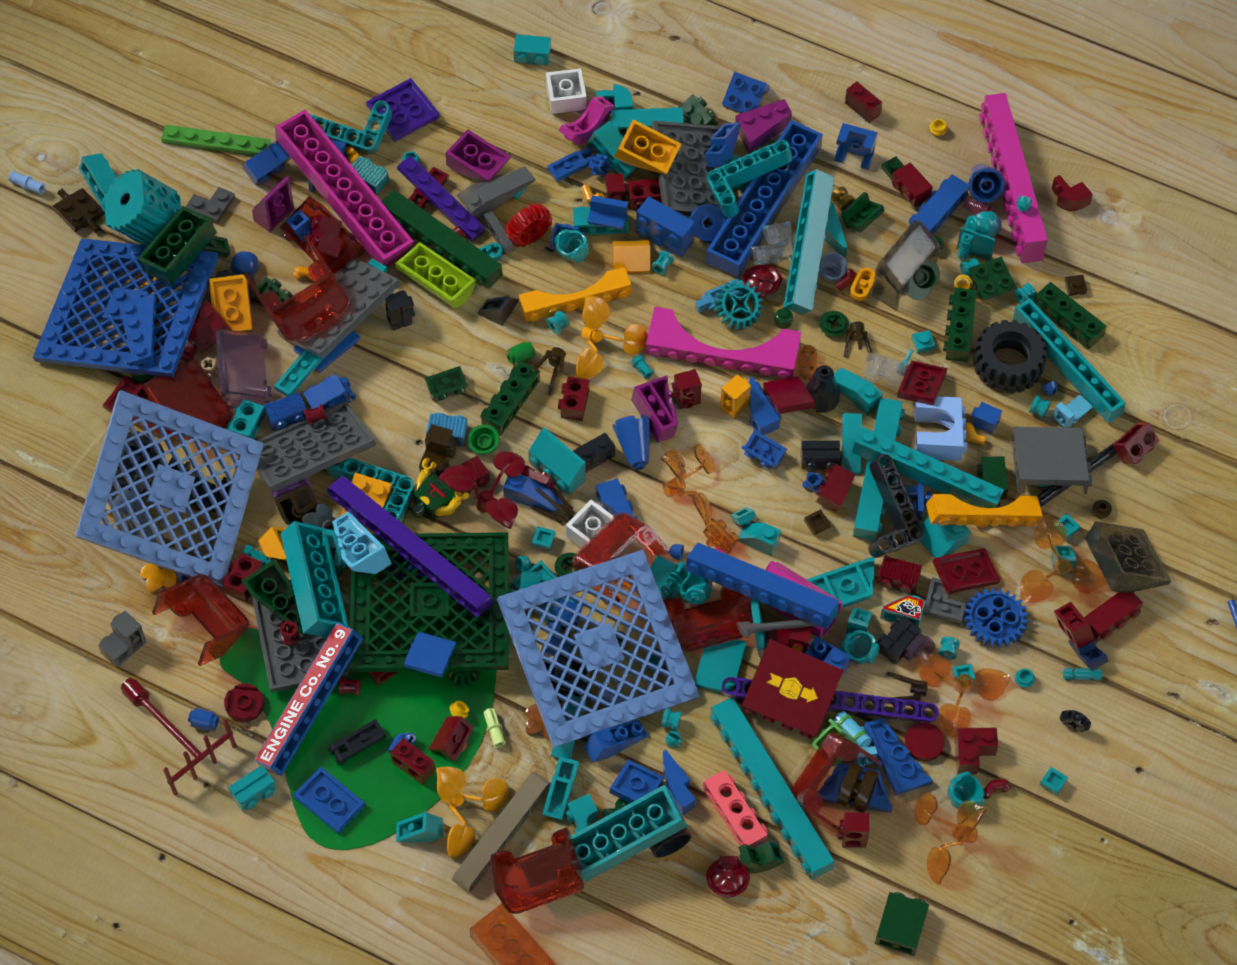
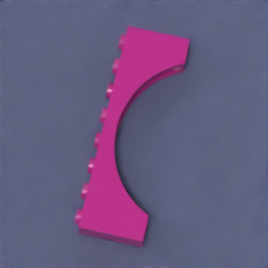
[646,307,801,379]

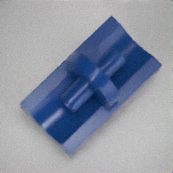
[906,482,932,520]

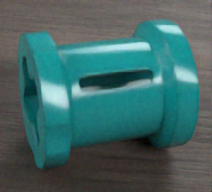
[651,250,674,275]

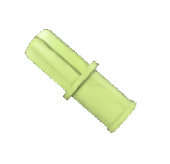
[484,708,506,748]

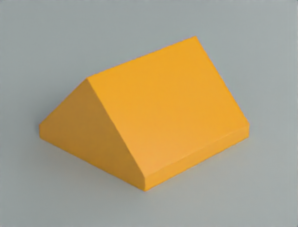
[612,240,650,273]

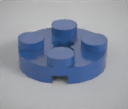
[690,204,726,241]

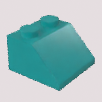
[920,517,971,558]

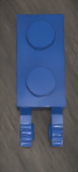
[547,147,596,182]

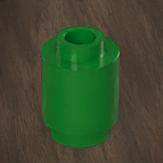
[506,342,535,366]

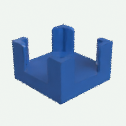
[834,123,878,170]

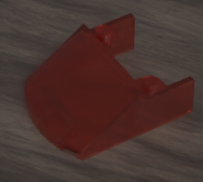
[243,236,350,342]

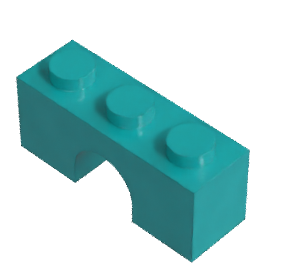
[565,794,598,833]

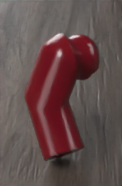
[835,269,857,292]
[983,778,1011,799]

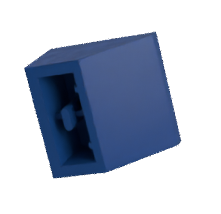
[805,636,851,677]

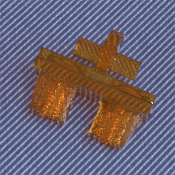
[703,518,739,554]

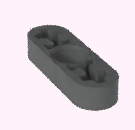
[482,209,514,255]

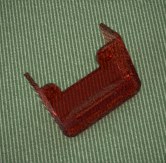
[573,513,670,604]
[152,574,249,666]
[791,732,883,830]

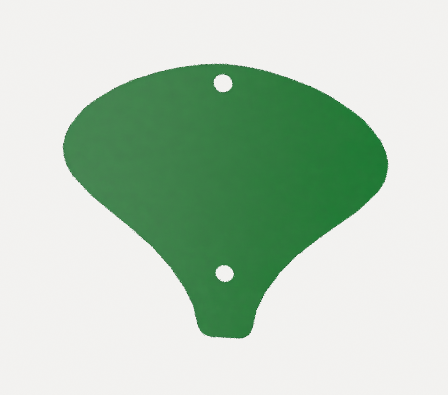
[220,597,496,850]

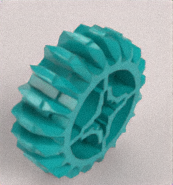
[714,280,764,330]

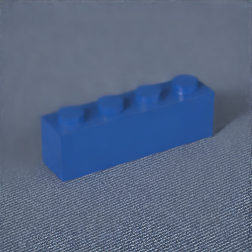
[908,174,969,242]

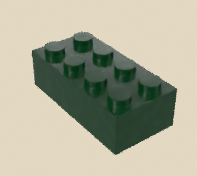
[137,206,217,286]

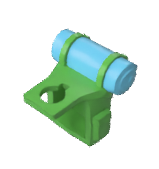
[812,711,872,765]

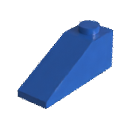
[503,475,562,515]

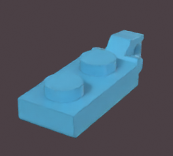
[695,279,745,313]

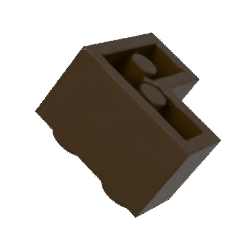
[419,424,457,477]

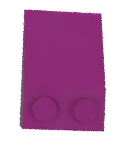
[445,129,511,182]
[252,176,294,232]

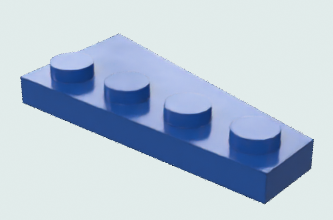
[118,293,156,366]
[863,718,933,796]

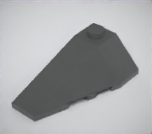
[457,166,536,221]

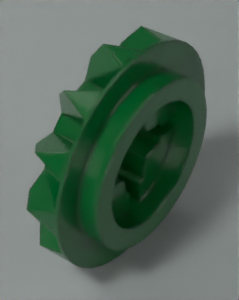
[819,311,849,338]
[554,553,586,577]

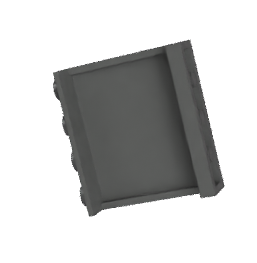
[1011,427,1092,494]

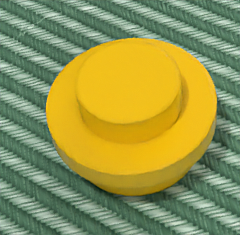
[929,119,947,136]
[954,274,973,289]
[450,701,469,719]

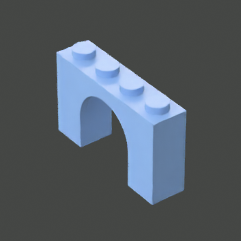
[914,396,967,461]

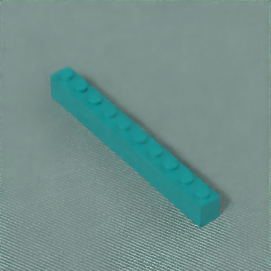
[709,697,834,880]

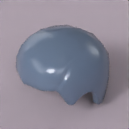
[819,252,847,282]

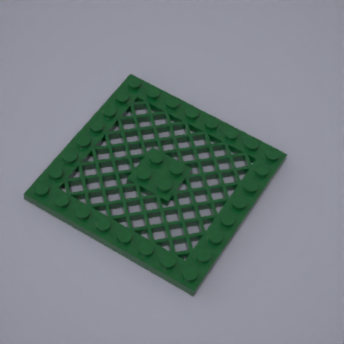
[348,532,509,672]

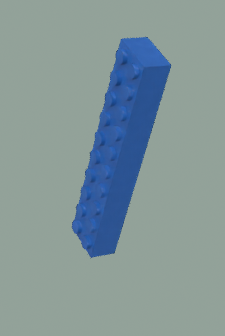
[706,120,823,278]

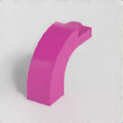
[559,96,614,145]

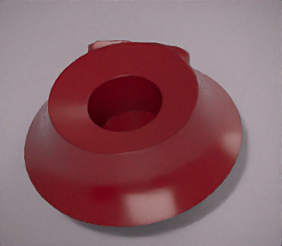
[742,264,783,297]
[706,856,750,898]

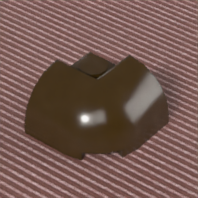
[274,483,318,525]

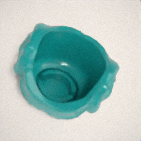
[965,211,1002,238]
[554,229,589,263]
[680,572,713,605]
[840,630,880,665]
[947,771,985,813]

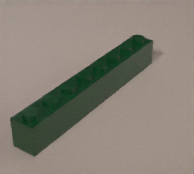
[381,189,503,289]

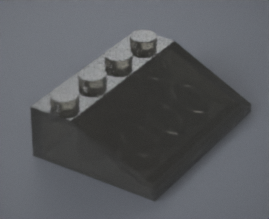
[1085,521,1171,593]

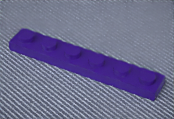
[397,155,486,242]

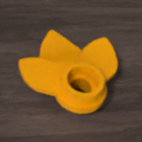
[139,563,177,593]

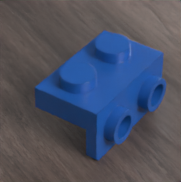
[741,430,788,469]

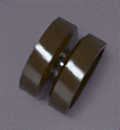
[837,763,879,813]

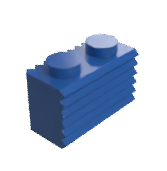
[264,392,307,431]

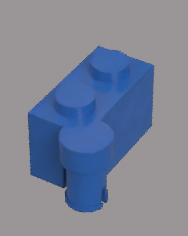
[243,140,291,185]
[303,374,356,410]

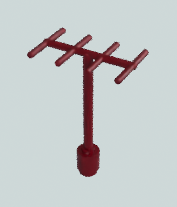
[121,678,237,796]

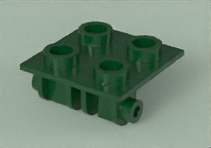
[968,256,1017,300]

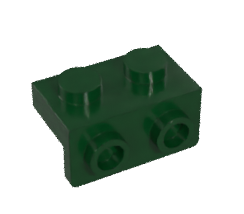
[678,94,719,126]
[841,192,885,232]
[424,366,469,401]

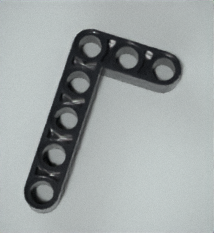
[868,454,924,558]

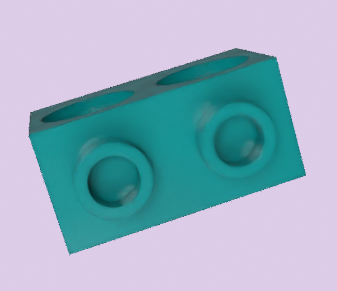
[227,399,266,439]

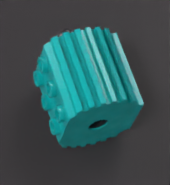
[104,169,181,245]

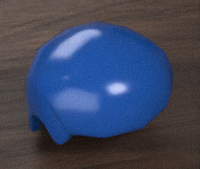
[230,251,260,275]

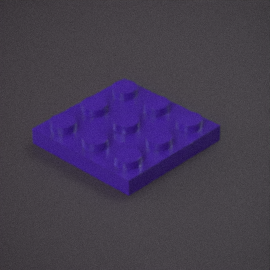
[366,78,440,142]

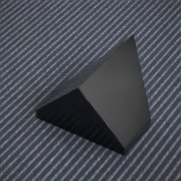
[478,296,519,326]

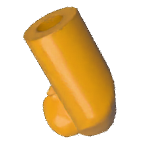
[293,266,321,283]

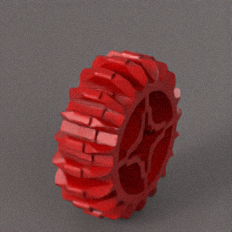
[505,203,553,247]

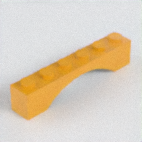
[518,267,631,323]
[926,494,1043,527]

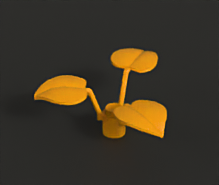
[576,296,648,379]
[436,767,509,859]

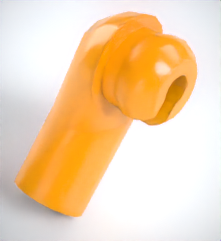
[346,146,359,165]
[581,185,604,203]
[963,422,986,446]

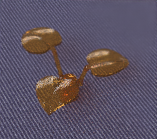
[660,444,715,526]
[1020,514,1108,603]
[917,653,1011,737]
[914,792,987,885]

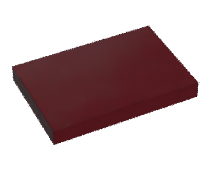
[897,361,948,406]
[763,376,815,414]
[932,548,1000,594]

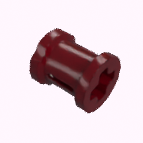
[304,404,327,425]
[280,621,299,646]
[339,677,361,696]

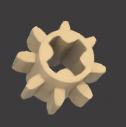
[197,357,221,381]

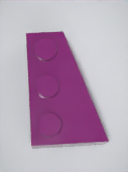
[735,99,792,154]
[631,375,678,443]

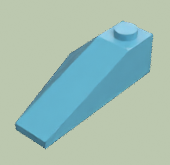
[332,512,392,574]

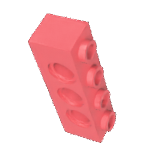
[703,770,768,847]

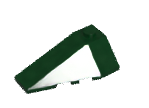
[242,559,305,635]

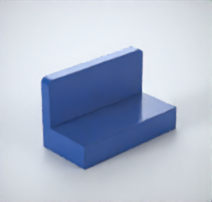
[587,195,628,230]

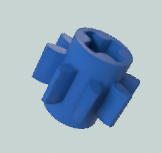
[588,153,611,177]

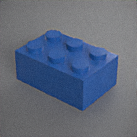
[636,197,695,257]

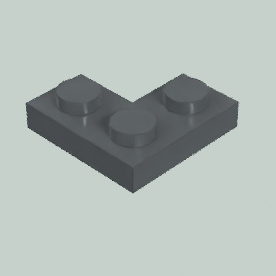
[185,187,235,224]
[923,577,966,624]

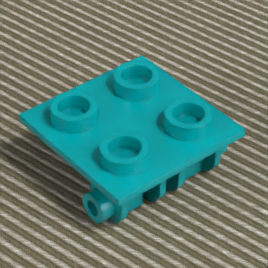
[957,227,996,261]
[650,555,689,603]

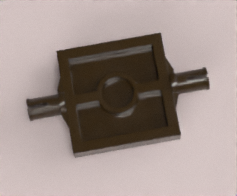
[53,188,105,233]

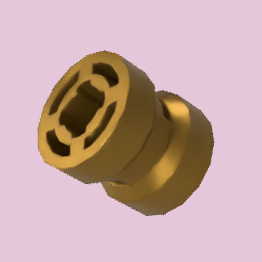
[831,186,855,211]

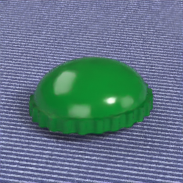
[467,424,500,455]

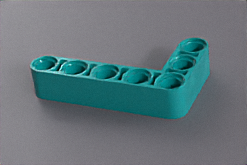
[310,101,392,154]
[707,140,793,217]
[327,458,414,523]

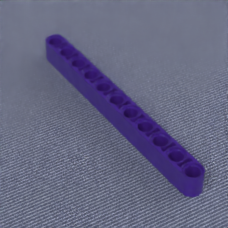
[327,476,494,617]
[721,677,939,723]

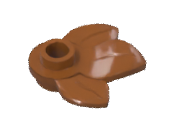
[524,704,550,740]

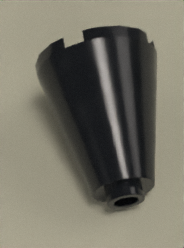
[805,365,840,413]

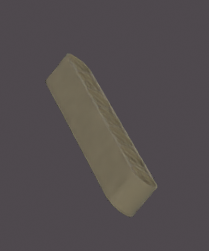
[452,772,551,892]

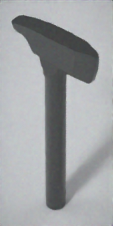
[737,619,817,638]

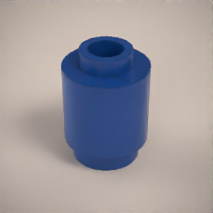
[188,707,219,732]

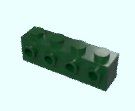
[1034,282,1107,349]
[943,287,977,362]
[480,361,540,436]

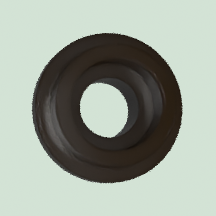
[1092,500,1112,519]

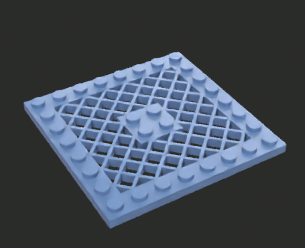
[74,390,264,588]
[497,550,700,748]

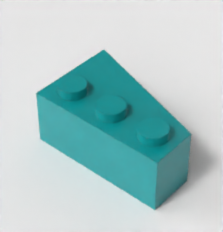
[586,121,640,180]

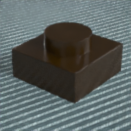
[1064,275,1087,296]
[804,509,831,536]

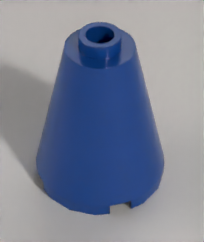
[968,163,1005,203]
[612,415,650,470]

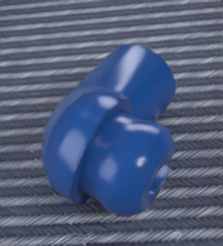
[388,733,416,753]

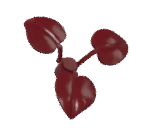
[438,451,525,529]

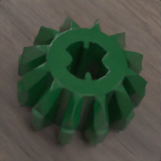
[446,671,480,689]

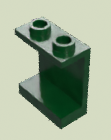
[875,892,929,956]

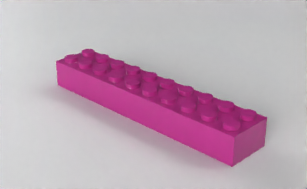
[979,93,1048,263]
[275,109,414,267]

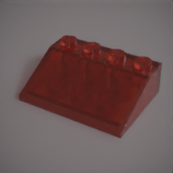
[142,360,233,442]

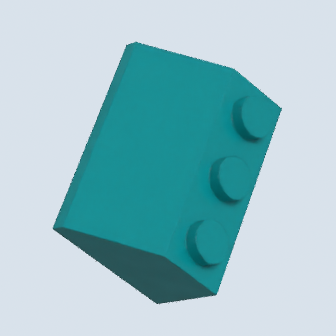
[528,427,585,495]

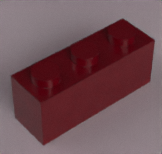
[1084,586,1143,643]

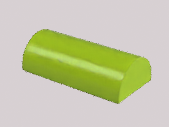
[396,242,476,309]

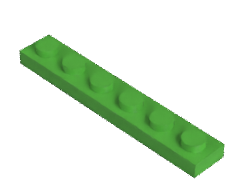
[161,124,271,156]

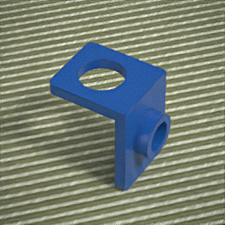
[550,223,579,250]

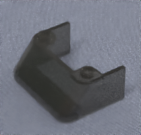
[872,219,941,311]

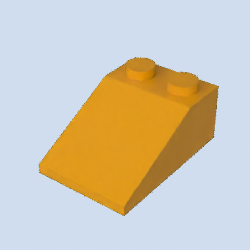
[614,119,681,175]

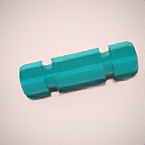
[243,545,272,566]
[1063,668,1102,680]

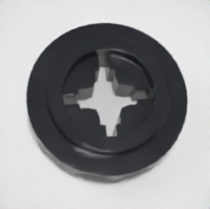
[1059,710,1091,732]

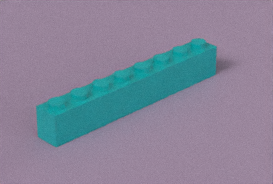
[783,169,834,315]
[1013,298,1126,423]
[853,397,905,541]
[852,427,1004,508]

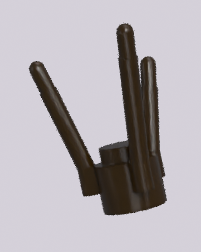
[844,321,874,361]
[532,347,566,395]
[531,487,575,524]
[887,672,928,701]

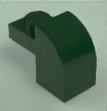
[738,841,784,874]

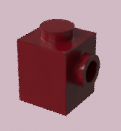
[605,173,629,201]

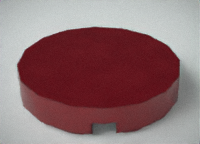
[224,683,264,722]
[904,723,945,761]

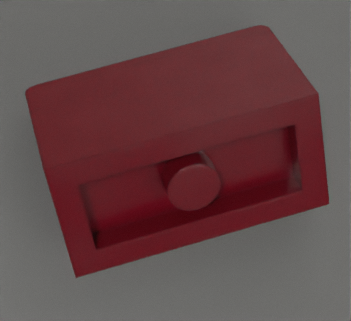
[429,716,474,761]

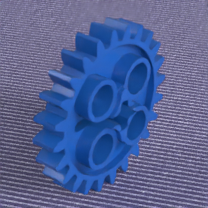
[964,588,1028,649]

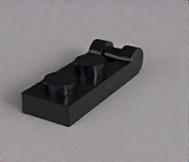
[328,719,387,766]

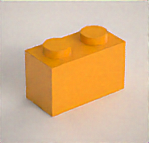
[720,375,751,419]

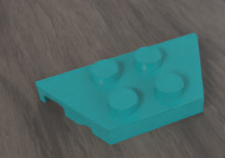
[806,557,875,608]

